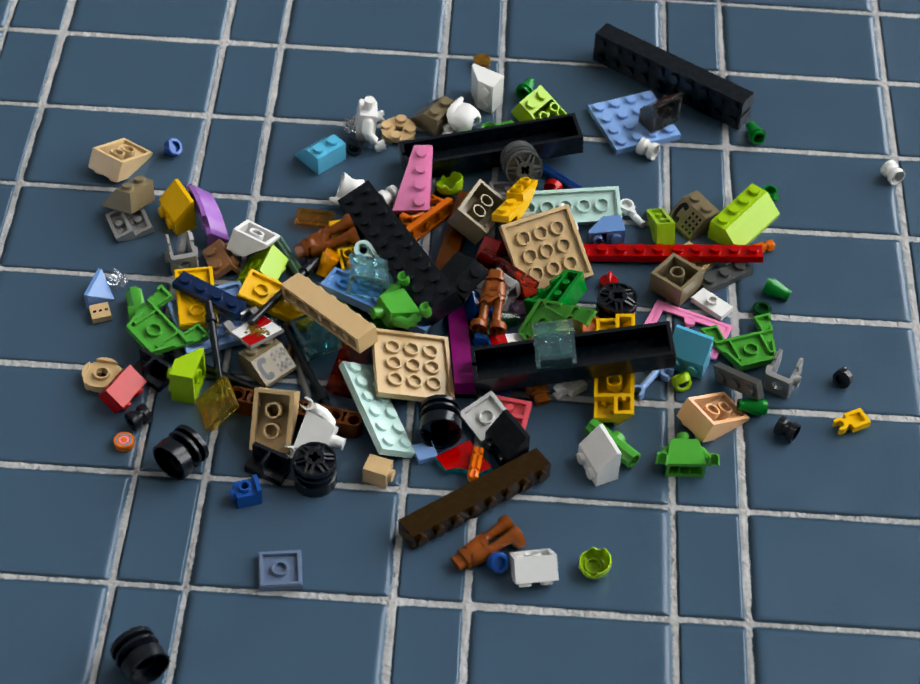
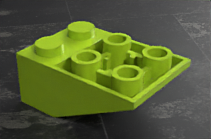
[511,85,567,122]

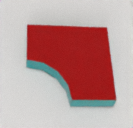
[435,440,492,478]

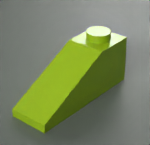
[646,208,675,245]

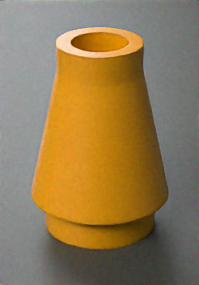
[316,248,340,278]

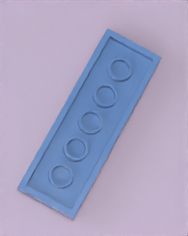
[320,267,432,334]

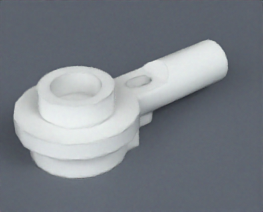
[620,199,646,228]

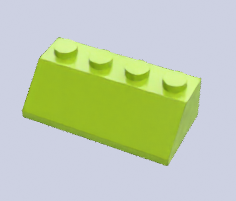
[707,183,780,245]

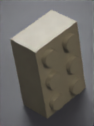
[446,179,506,245]

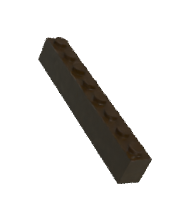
[398,448,551,550]

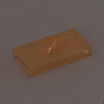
[295,207,335,228]

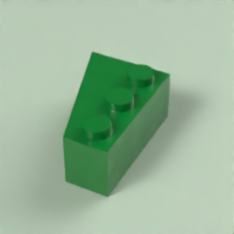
[524,269,587,315]

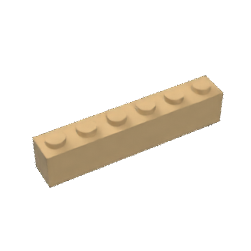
[281,272,378,353]

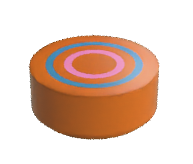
[113,432,135,452]

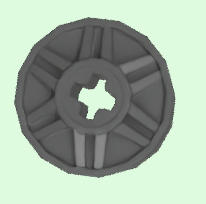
[500,140,543,185]

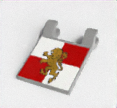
[222,306,284,350]

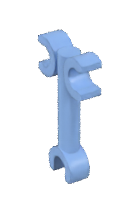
[634,368,674,400]

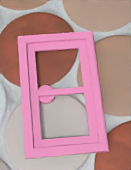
[644,300,733,361]

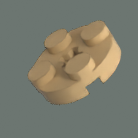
[381,114,416,146]
[82,357,122,393]

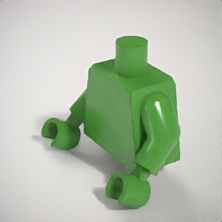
[370,271,432,329]
[655,432,720,478]

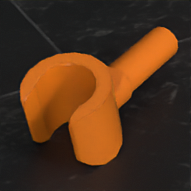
[399,212,424,226]

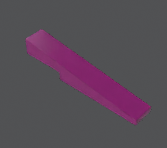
[447,308,475,394]

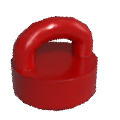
[544,179,563,190]
[599,271,618,288]

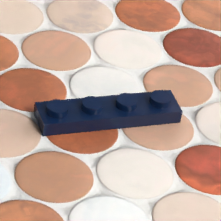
[172,271,247,319]

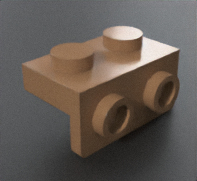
[202,238,240,280]

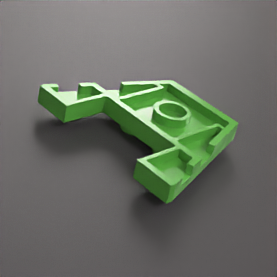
[126,284,210,355]
[518,298,597,340]
[700,313,776,371]

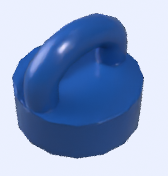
[163,138,182,157]
[486,551,509,574]

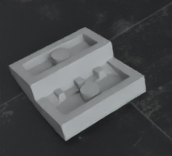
[105,207,155,241]

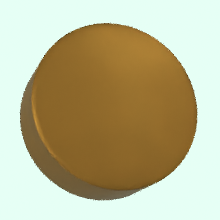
[473,54,490,68]

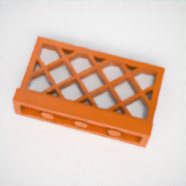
[396,193,454,241]

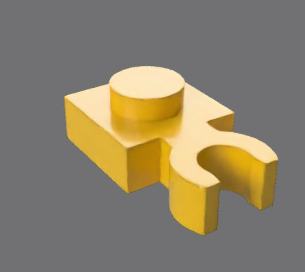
[832,408,871,435]

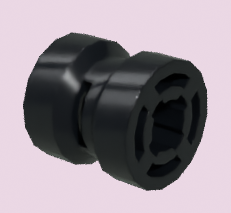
[124,404,153,431]
[773,415,801,442]

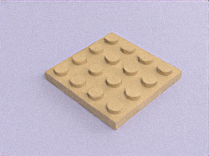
[499,204,594,298]
[372,328,455,402]

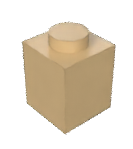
[362,454,396,489]

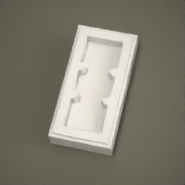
[691,288,733,321]

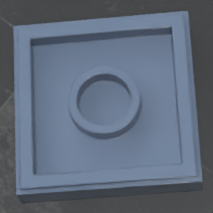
[258,550,303,592]

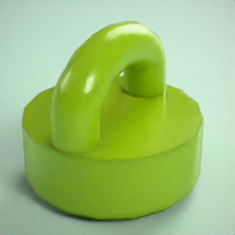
[670,371,692,392]

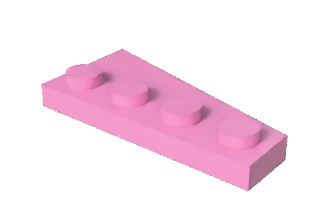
[392,145,433,214]

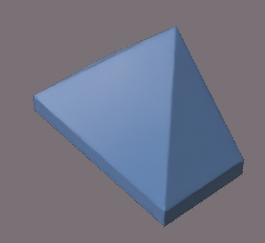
[84,268,115,309]

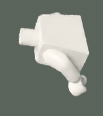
[355,96,386,152]
[284,396,346,458]

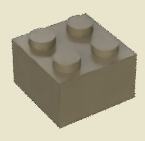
[649,252,704,307]

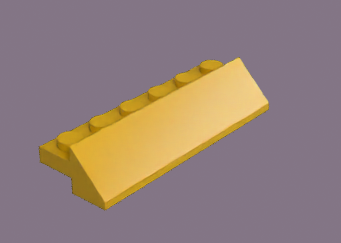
[594,313,635,426]

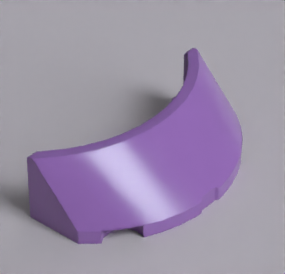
[185,184,229,247]

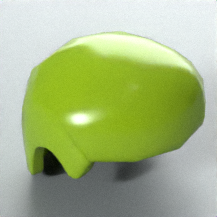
[435,172,464,197]
[579,547,611,580]

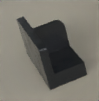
[132,347,171,392]
[244,442,291,486]

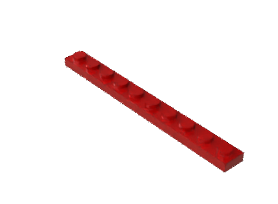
[583,243,763,263]

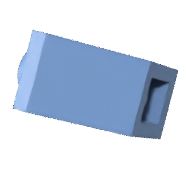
[587,215,626,244]

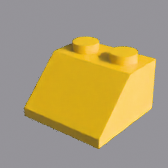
[158,178,196,235]

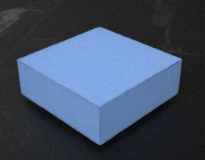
[412,441,438,465]

